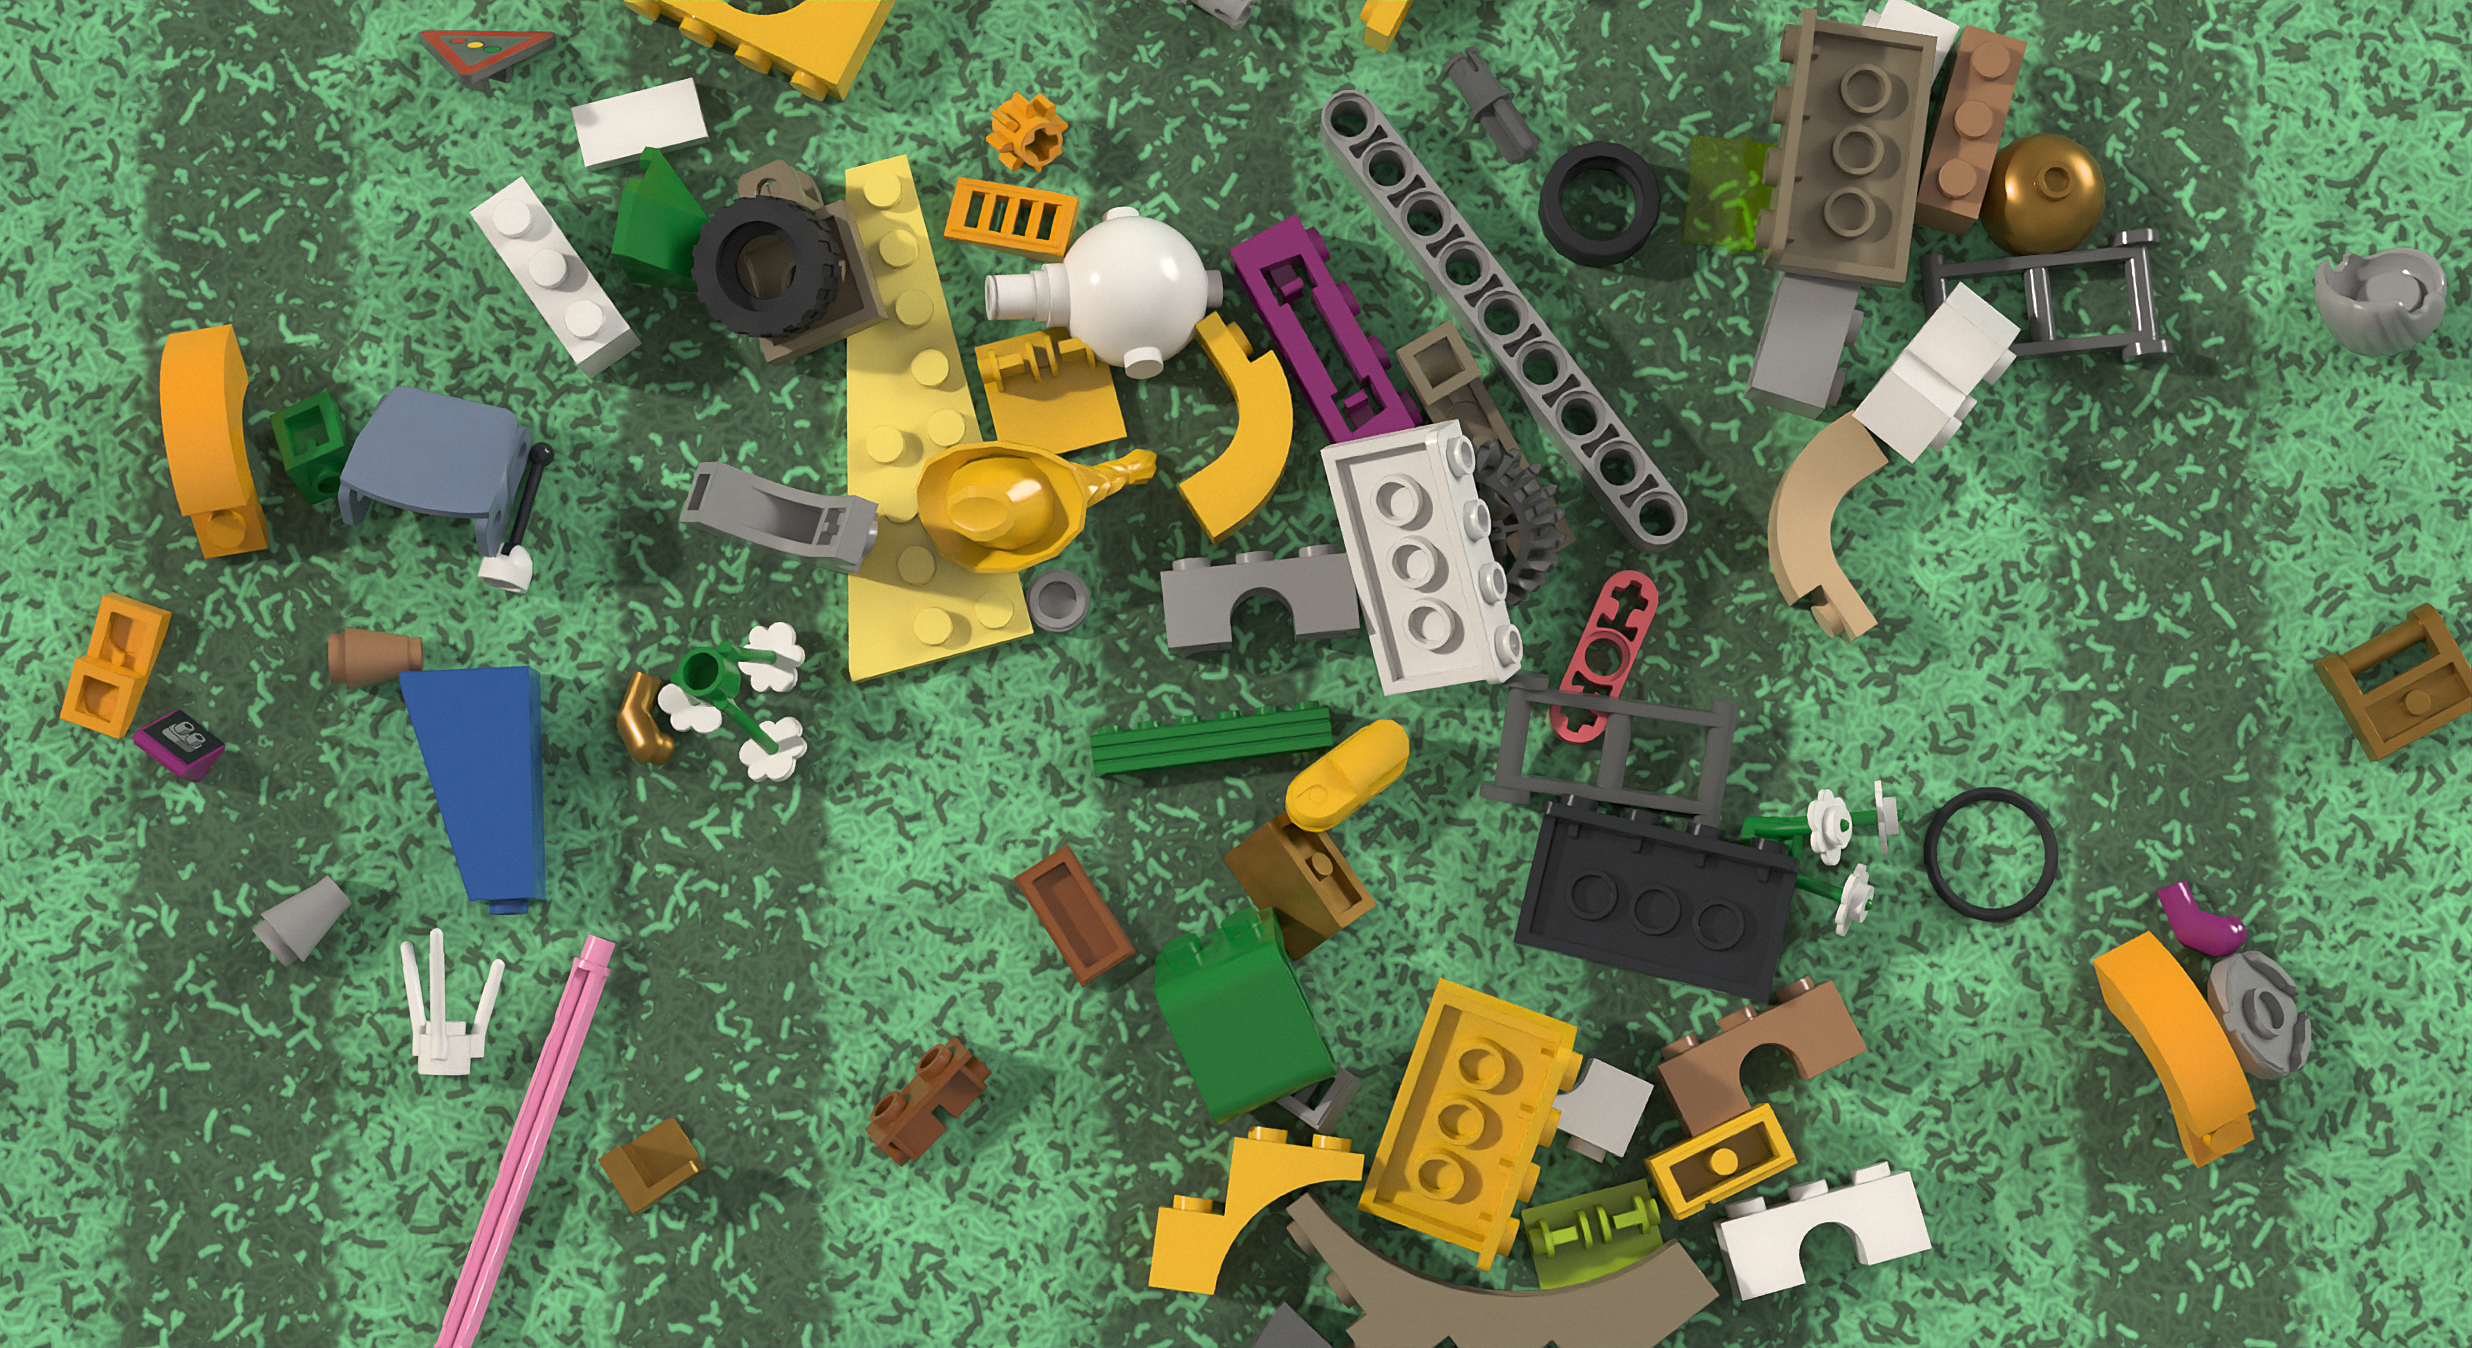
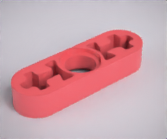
[1548,570,1658,745]

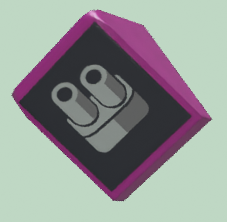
[132,709,226,782]

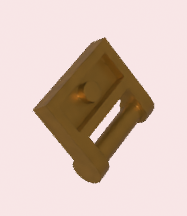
[2314,603,2472,763]

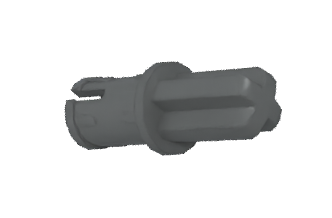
[1443,46,1539,165]

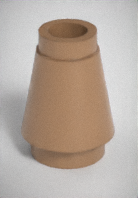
[328,627,423,690]

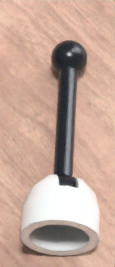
[477,442,555,594]

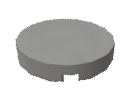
[2207,951,2311,1080]

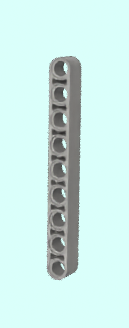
[1320,90,1688,554]

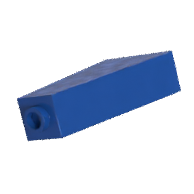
[399,666,546,915]

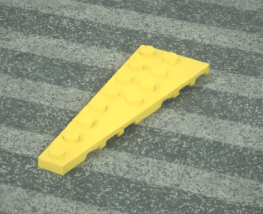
[845,154,1035,684]

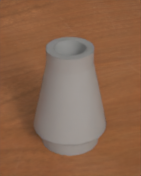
[252,875,353,968]

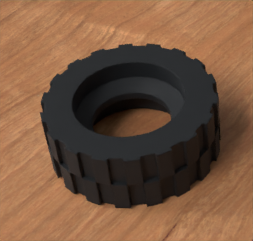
[691,195,842,338]

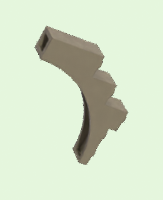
[1286,1189,1719,1348]

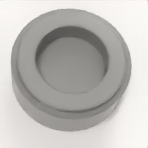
[1026,569,1090,634]

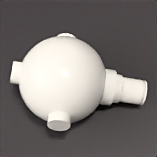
[985,207,1223,379]

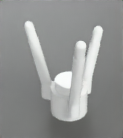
[400,928,505,1075]

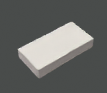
[571,77,710,172]

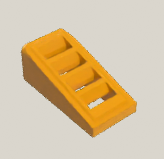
[944,177,1080,263]

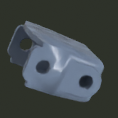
[338,386,531,558]

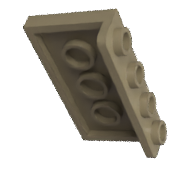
[1754,7,1938,289]

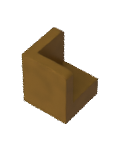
[598,1117,708,1215]

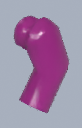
[2156,879,2247,957]

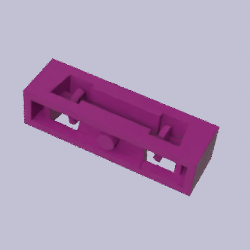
[1229,214,1422,445]

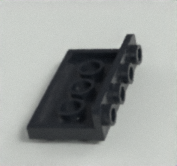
[1513,793,1800,1004]

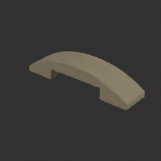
[1395,319,1577,563]

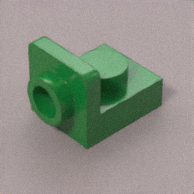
[269,390,352,504]

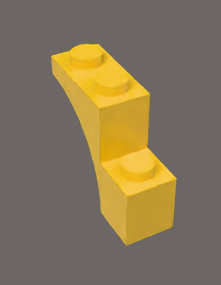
[1148,1125,1365,1295]

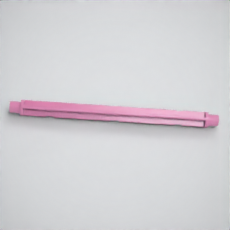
[434,934,616,1348]

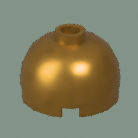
[1979,133,2106,257]

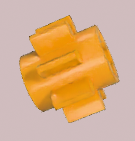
[986,92,1069,173]

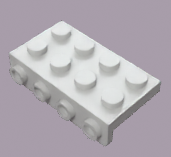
[1320,419,1523,696]

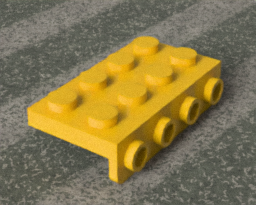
[1357,977,1583,1272]

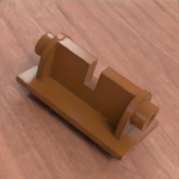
[865,1036,992,1167]

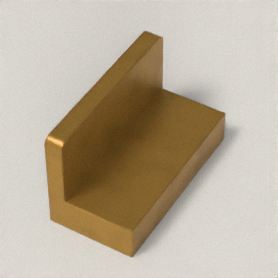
[1224,811,1377,960]

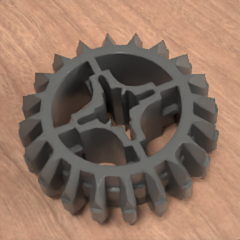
[1470,440,1567,606]

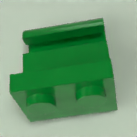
[1154,906,1338,1125]

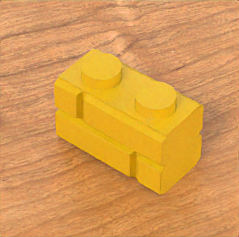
[1642,1103,1798,1221]

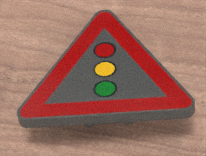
[418,30,556,93]

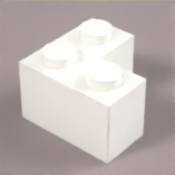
[1852,282,2021,464]

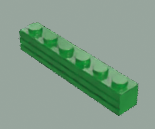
[1090,701,1333,778]

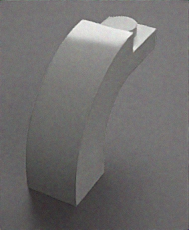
[679,461,879,574]

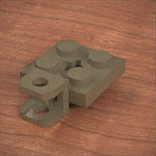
[737,159,888,367]

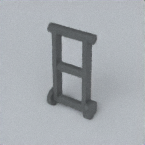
[1919,229,2174,363]
[1479,669,1739,828]

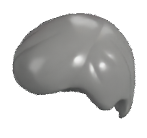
[2314,247,2447,357]

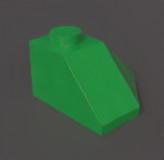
[611,146,710,292]

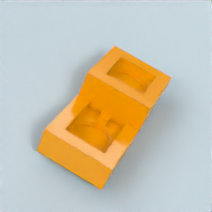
[60,592,172,739]

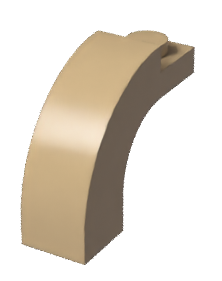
[1768,410,1889,645]

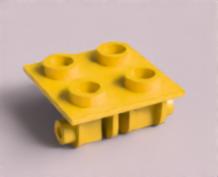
[974,327,1127,455]

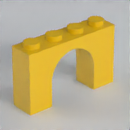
[623,0,896,101]

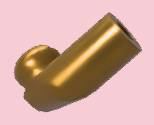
[617,671,675,766]

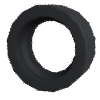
[1538,141,1661,268]

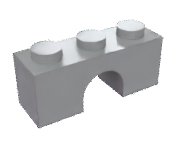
[1160,544,1360,655]

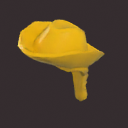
[915,441,1157,573]

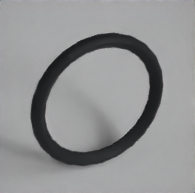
[1924,787,2058,921]

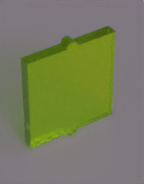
[1682,135,1778,254]

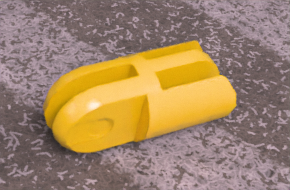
[1285,719,1409,833]

